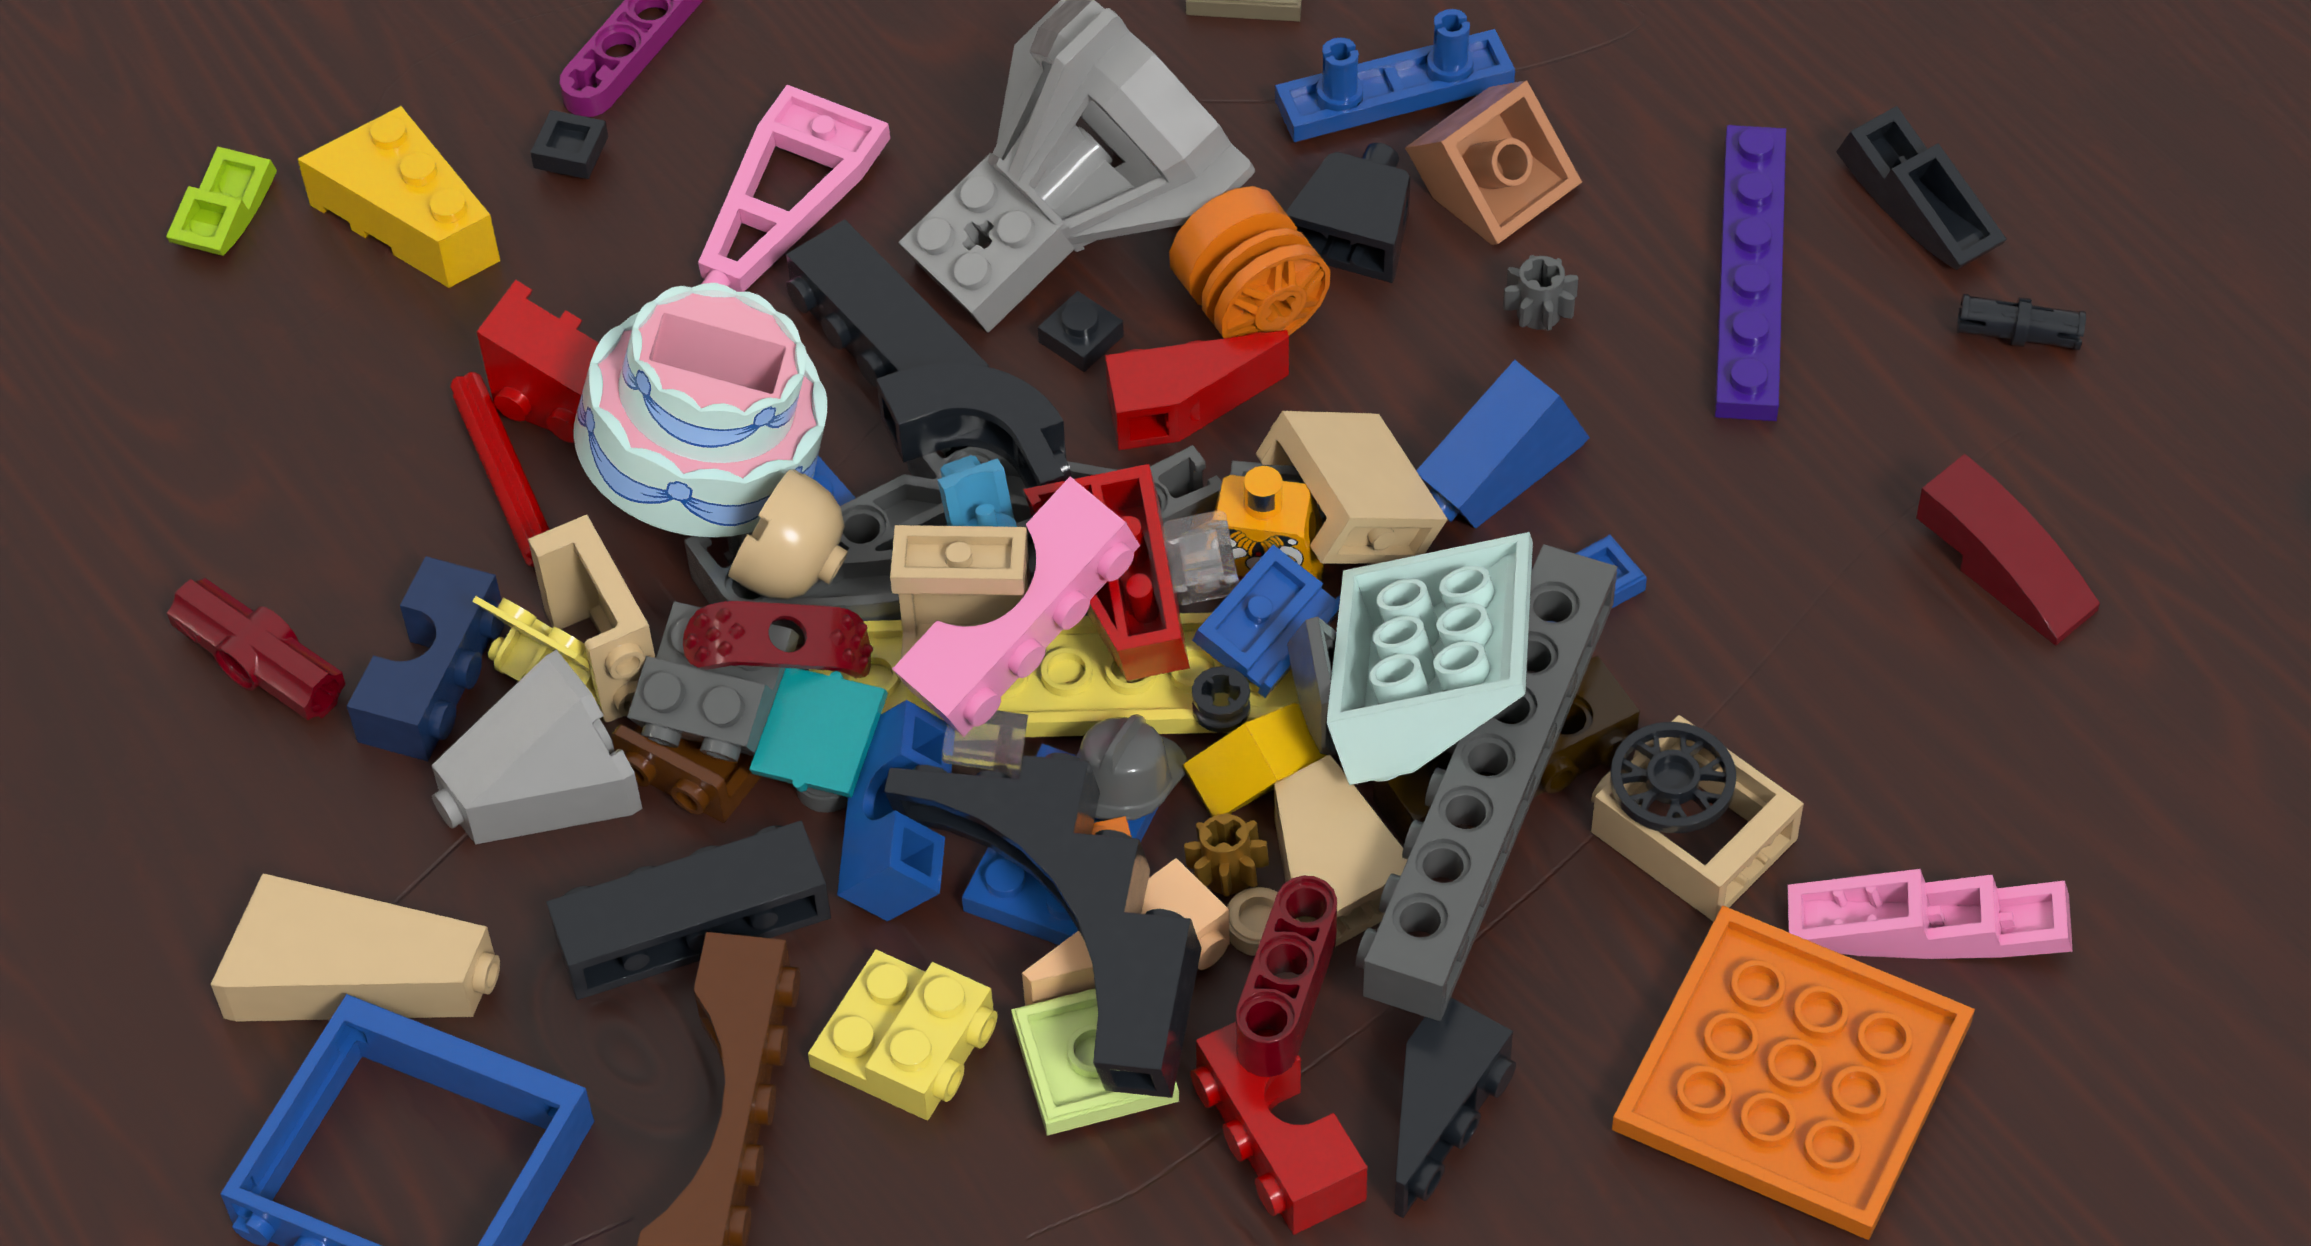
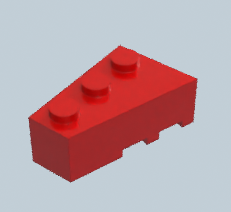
[477,280,599,443]
[1023,464,1190,681]

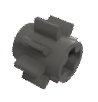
[1503,255,1578,331]

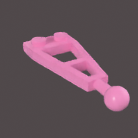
[698,85,891,292]

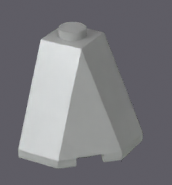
[432,650,643,845]

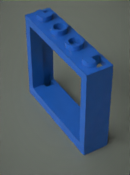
[220,994,595,1246]

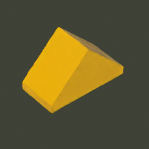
[1182,702,1327,817]

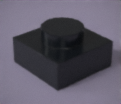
[530,110,609,179]
[1038,291,1124,372]

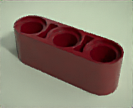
[1236,875,1337,1077]

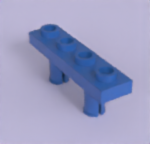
[1275,9,1515,142]

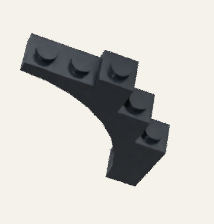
[884,753,1202,1098]

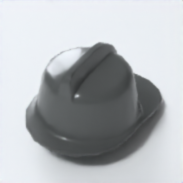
[1075,714,1188,821]

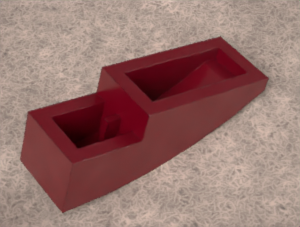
[1916,454,2100,646]

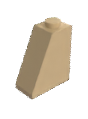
[1274,754,1407,947]

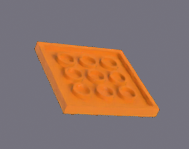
[1612,905,1975,1240]

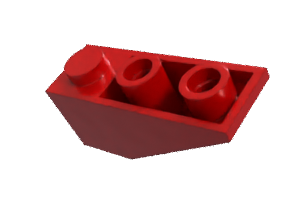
[1105,330,1289,450]

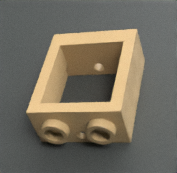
[1591,715,1804,922]

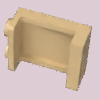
[1256,411,1448,564]
[528,515,655,722]
[890,525,1031,659]

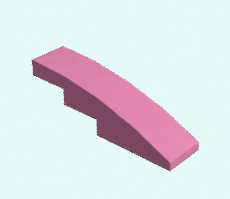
[1788,869,2073,959]

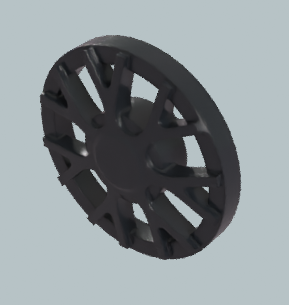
[1610,722,1736,833]

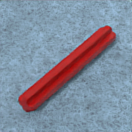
[450,371,550,568]

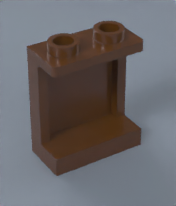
[611,724,761,823]

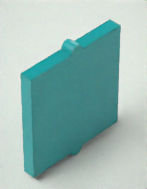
[749,668,888,798]

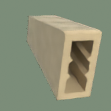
[211,873,500,1022]

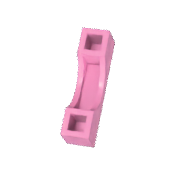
[892,477,1140,737]

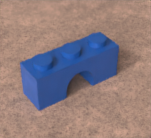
[837,700,955,921]

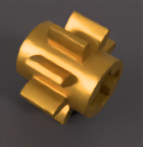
[1184,813,1269,897]

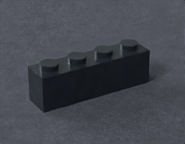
[786,219,989,387]
[546,820,831,1000]

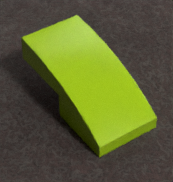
[166,146,277,256]

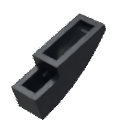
[1836,106,2007,270]

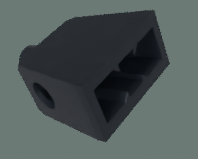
[1286,143,1411,283]

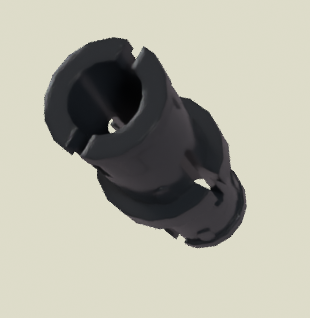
[1956,294,2086,351]

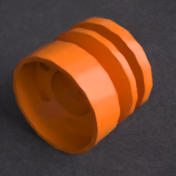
[1169,186,1330,338]

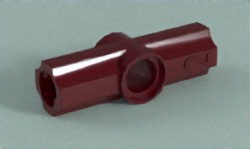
[167,578,346,720]

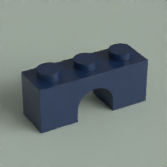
[347,556,505,762]

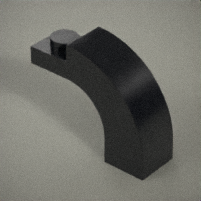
[876,362,1072,489]

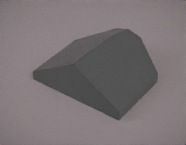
[1287,617,1338,756]

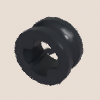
[1192,666,1250,733]

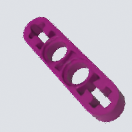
[560,0,703,117]

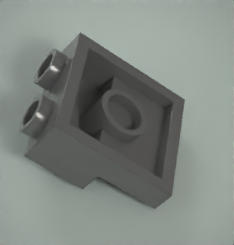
[627,601,800,762]

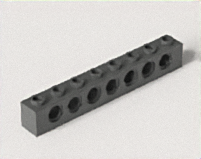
[1356,544,1617,1022]

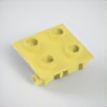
[473,596,598,704]

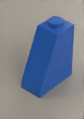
[1416,360,1590,529]

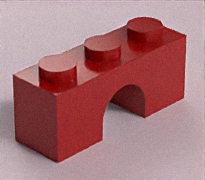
[1190,1022,1368,1235]

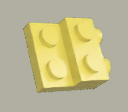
[808,949,998,1121]

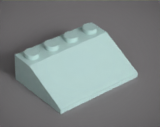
[1327,532,1533,785]

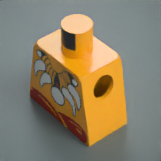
[1200,466,1324,587]

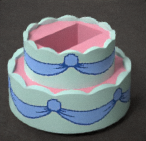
[574,283,827,537]

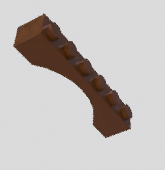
[637,932,800,1246]

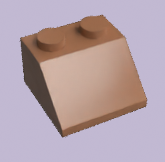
[1405,80,1582,245]

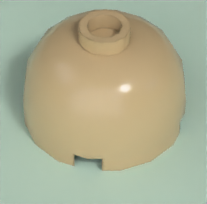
[728,469,848,600]

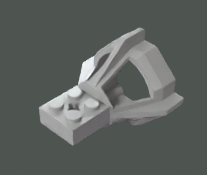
[898,0,1255,333]

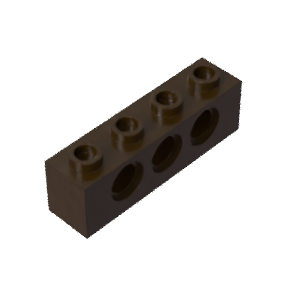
[1373,655,1640,843]

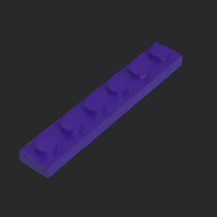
[1715,125,1786,421]

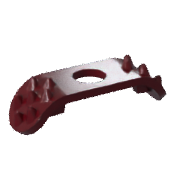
[683,601,873,679]

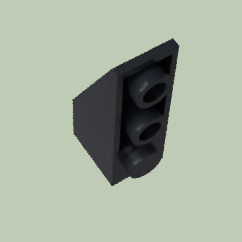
[1394,997,1516,1218]

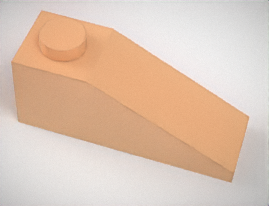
[1022,858,1230,1006]

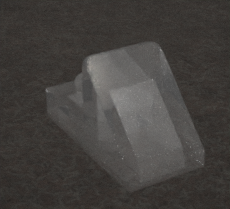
[1163,510,1240,606]

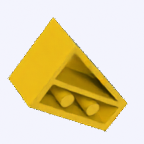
[298,106,500,288]

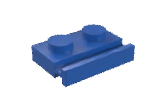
[1192,544,1340,698]

